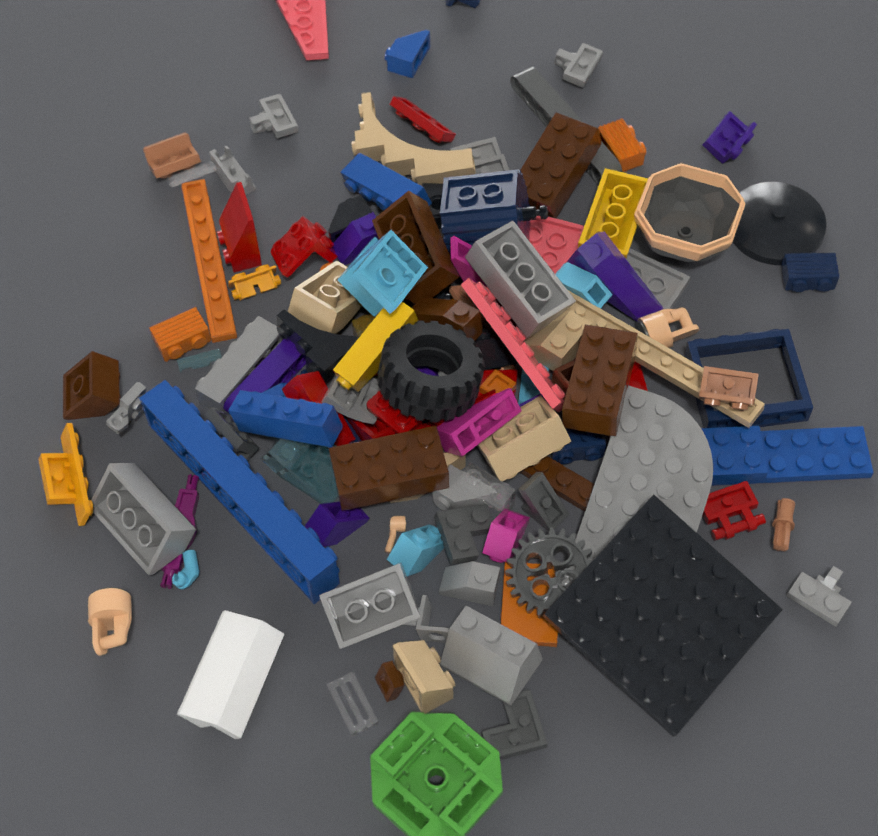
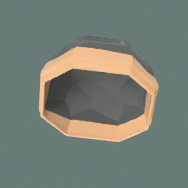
[634,163,746,262]

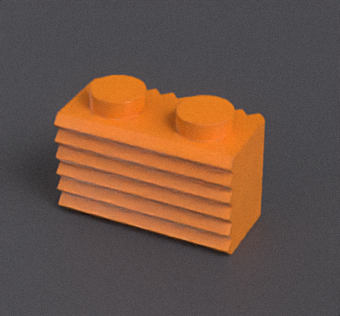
[598,118,646,172]
[149,307,211,362]

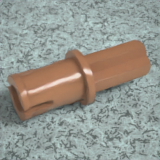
[772,498,795,552]

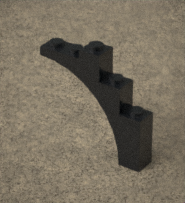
[277,309,360,383]

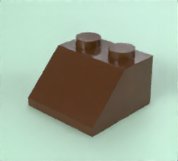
[63,351,121,420]

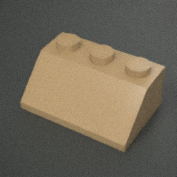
[477,395,571,482]

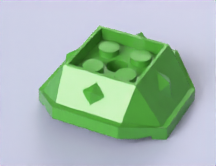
[370,712,503,836]

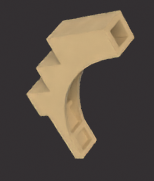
[352,92,476,186]

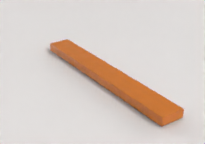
[181,179,237,343]

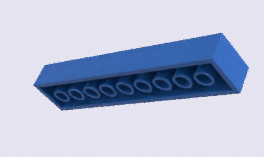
[139,380,340,604]

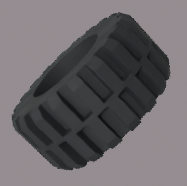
[377,321,485,422]

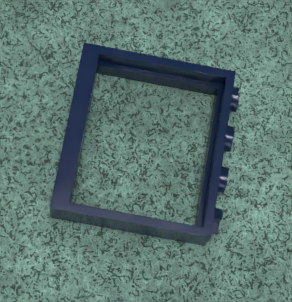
[684,329,813,428]

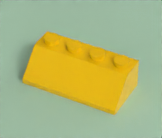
[578,168,648,258]

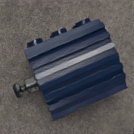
[440,169,548,256]

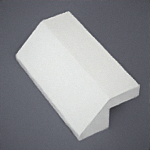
[177,610,284,739]

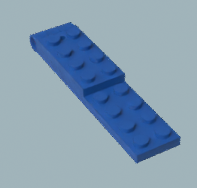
[701,426,874,486]

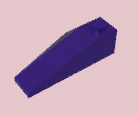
[567,231,664,321]

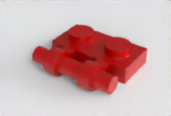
[702,481,766,541]

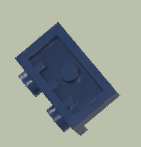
[550,428,606,464]

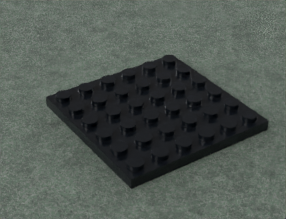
[542,494,783,737]

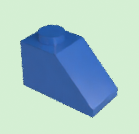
[385,30,430,78]

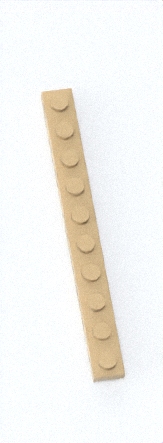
[566,290,765,428]

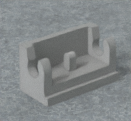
[209,146,256,195]

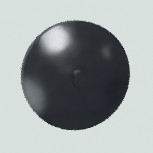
[733,182,827,266]

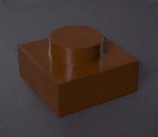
[375,661,405,702]

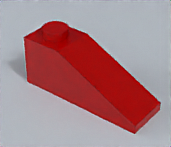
[282,371,355,447]

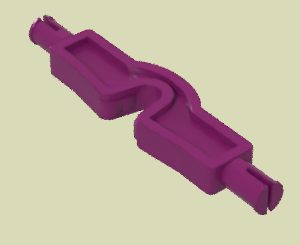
[160,474,200,589]

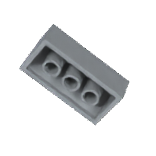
[465,221,576,338]
[91,463,196,575]

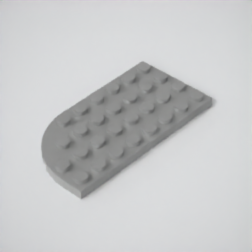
[561,386,713,589]

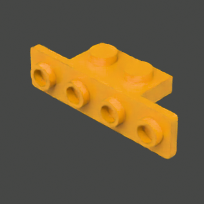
[39,423,93,526]

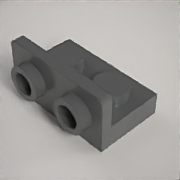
[205,407,259,461]

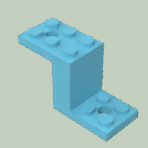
[337,230,428,317]

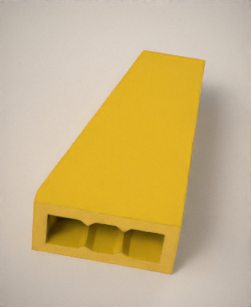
[333,302,418,392]

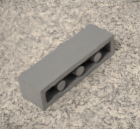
[195,316,284,413]

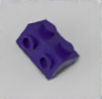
[702,111,757,164]

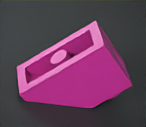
[482,509,530,563]

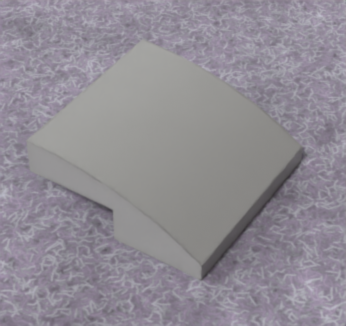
[450,137,509,174]
[322,374,381,424]

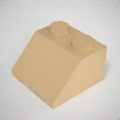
[524,310,592,371]
[393,640,455,714]

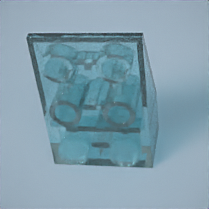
[260,438,338,504]

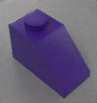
[332,212,379,265]
[304,501,370,547]

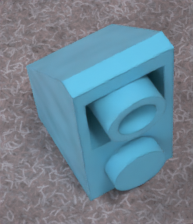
[555,262,613,309]
[387,524,445,576]

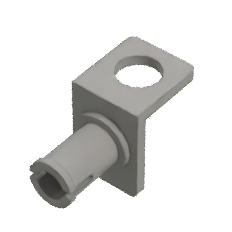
[402,595,449,643]

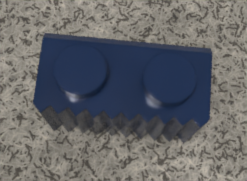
[781,252,840,292]

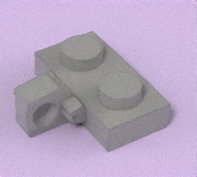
[554,43,603,88]
[250,94,299,138]
[106,382,146,434]
[786,566,852,627]

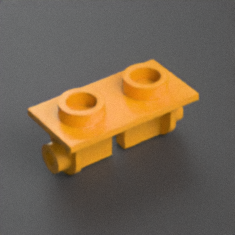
[228,264,281,301]

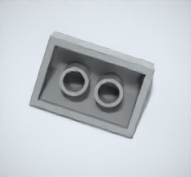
[319,563,421,649]
[440,606,543,706]

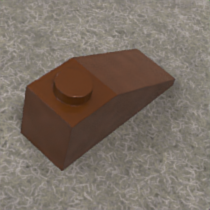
[412,298,483,341]

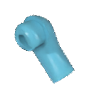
[172,550,200,589]

